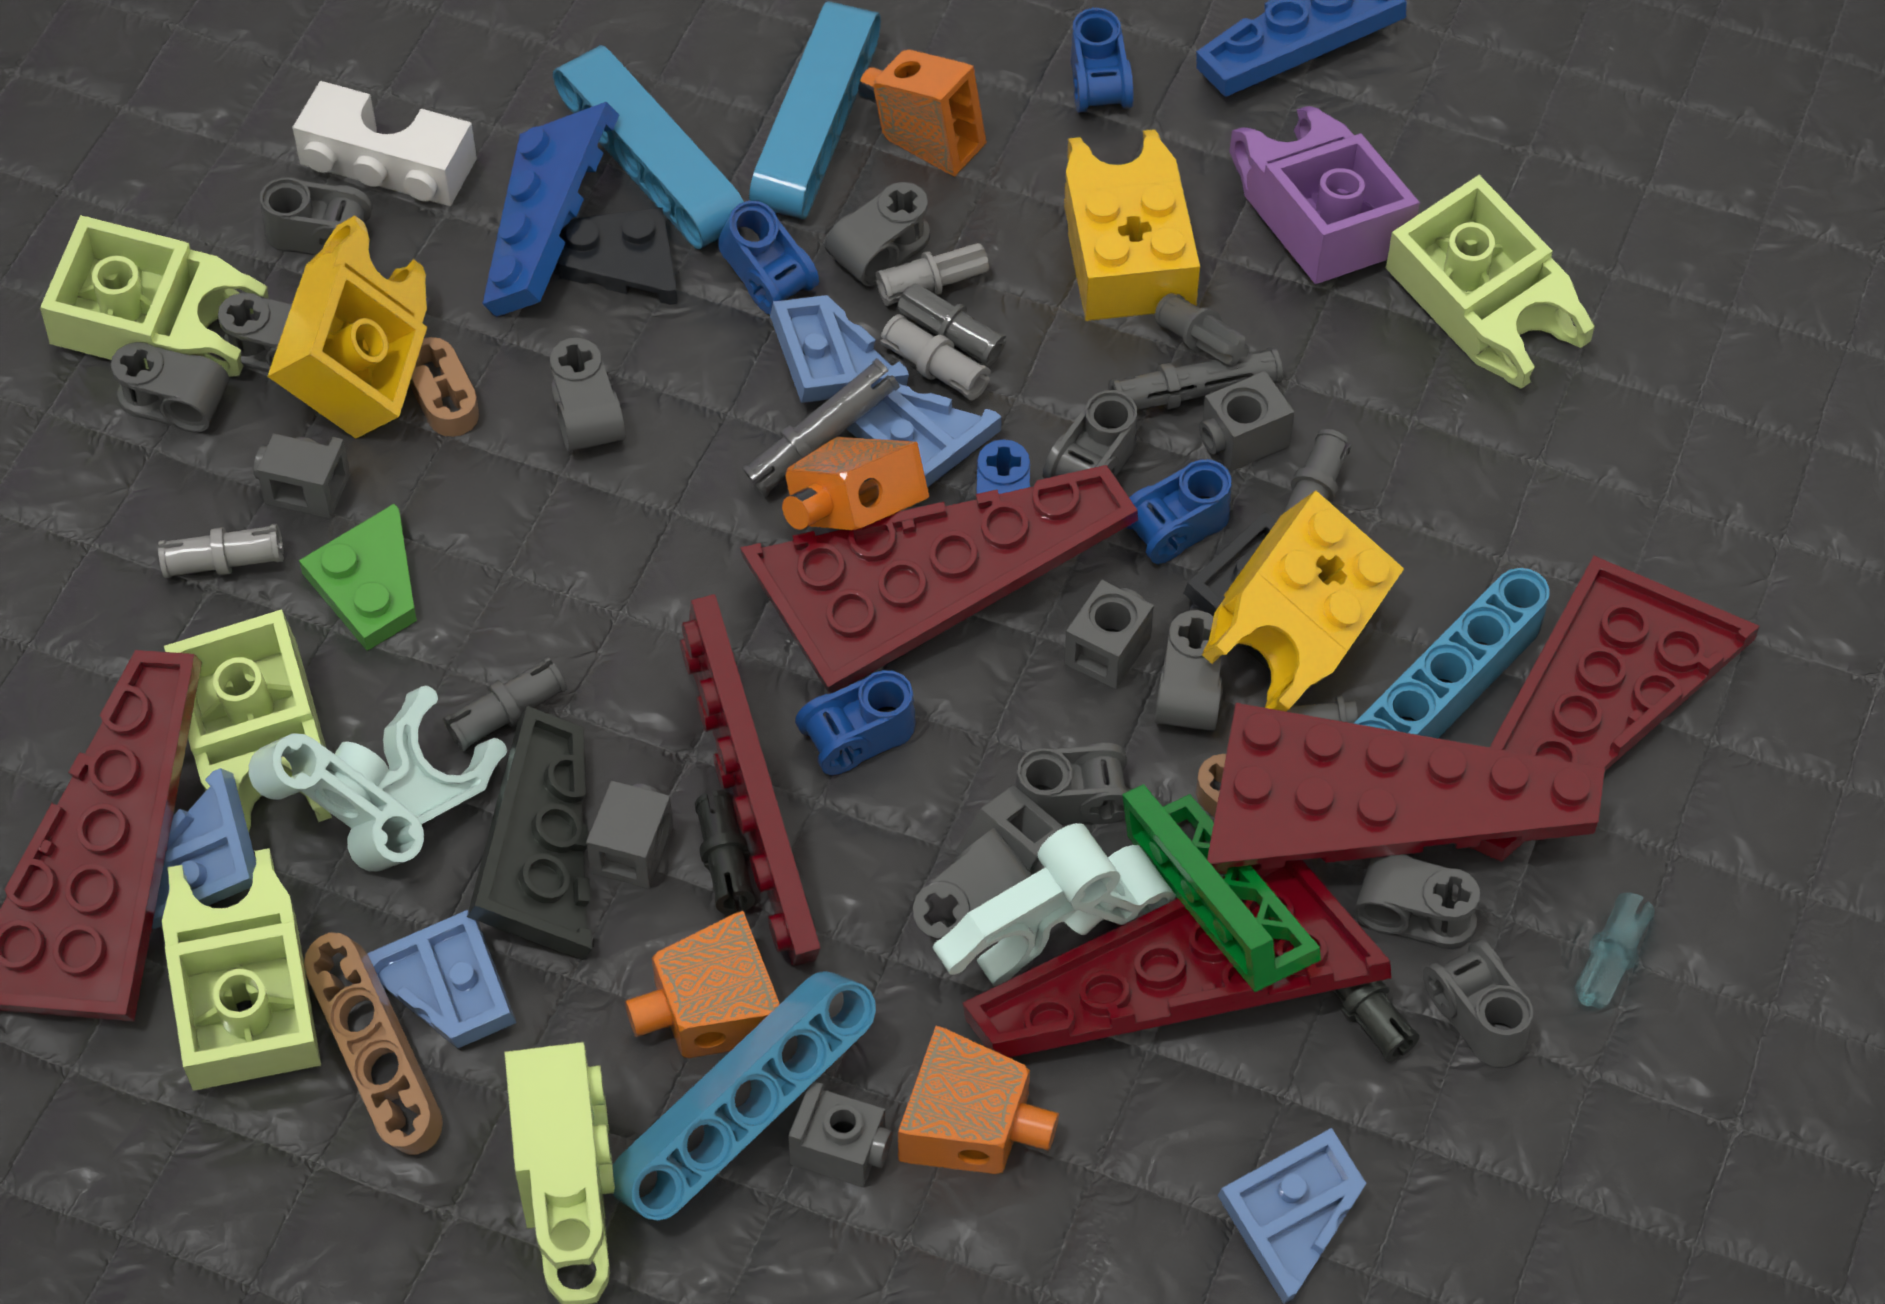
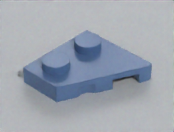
[770,295,909,403]
[847,384,1001,487]
[152,768,256,929]
[367,909,517,1048]
[1217,1128,1366,1304]

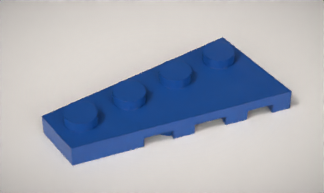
[1196,0,1407,97]
[483,101,619,317]

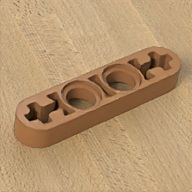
[304,933,443,1155]

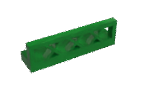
[1122,784,1321,992]

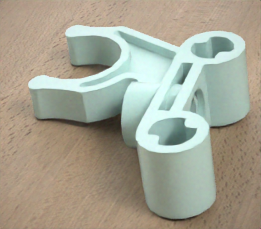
[249,686,507,872]
[933,823,1176,987]

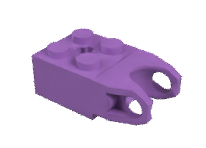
[1229,106,1420,284]

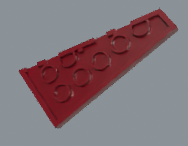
[740,465,1138,694]
[1469,556,1760,862]
[680,594,820,967]
[0,650,202,1021]
[1207,703,1605,874]
[962,860,1392,1058]

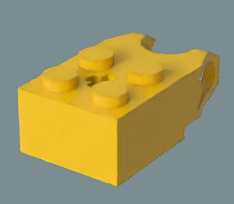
[1064,129,1200,321]
[267,215,427,439]
[1202,490,1404,711]

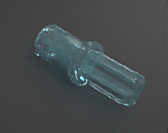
[1575,893,1655,1009]

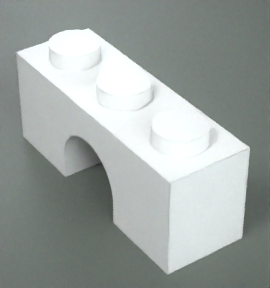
[292,81,477,206]

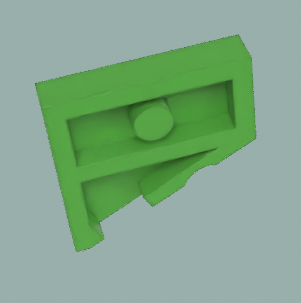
[299,504,417,651]

